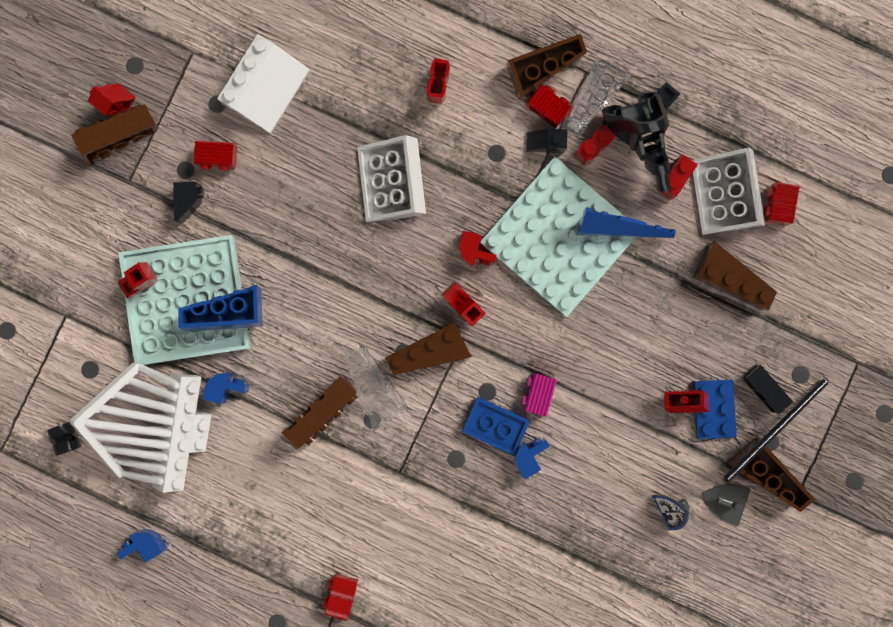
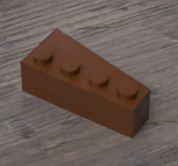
[506,34,587,100]
[71,104,157,167]
[693,242,777,310]
[385,323,472,375]
[282,375,359,449]
[727,437,816,512]

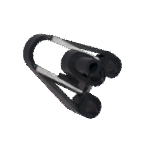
[602,92,671,192]

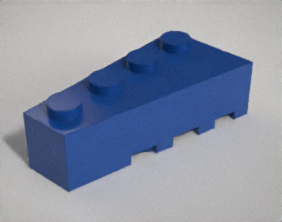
[178,284,263,331]

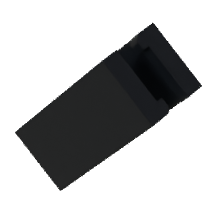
[741,365,793,414]

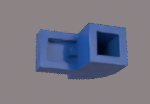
[203,372,250,404]
[515,437,550,479]
[117,529,168,563]

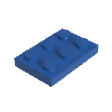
[693,379,737,439]
[462,396,530,456]

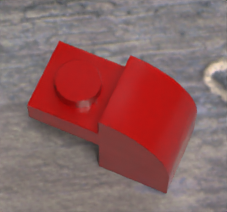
[459,231,497,267]
[118,262,158,298]
[441,281,486,327]

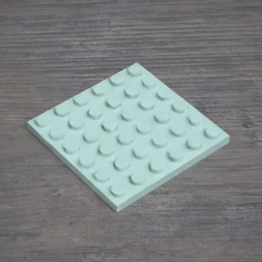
[480,157,636,317]
[118,235,251,365]

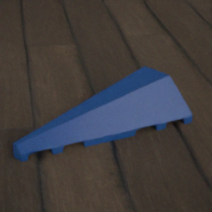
[577,207,676,238]

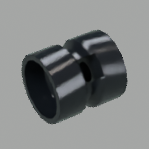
[47,422,81,456]

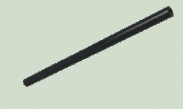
[723,379,828,484]

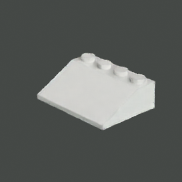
[217,34,310,134]
[357,135,426,222]
[692,148,765,235]

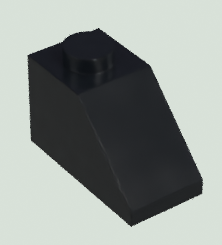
[526,128,568,153]
[173,182,205,223]

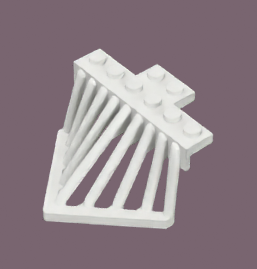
[70,363,212,493]

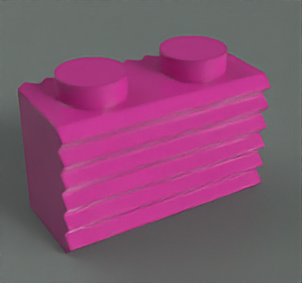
[521,373,557,417]

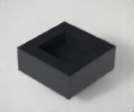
[657,82,680,110]

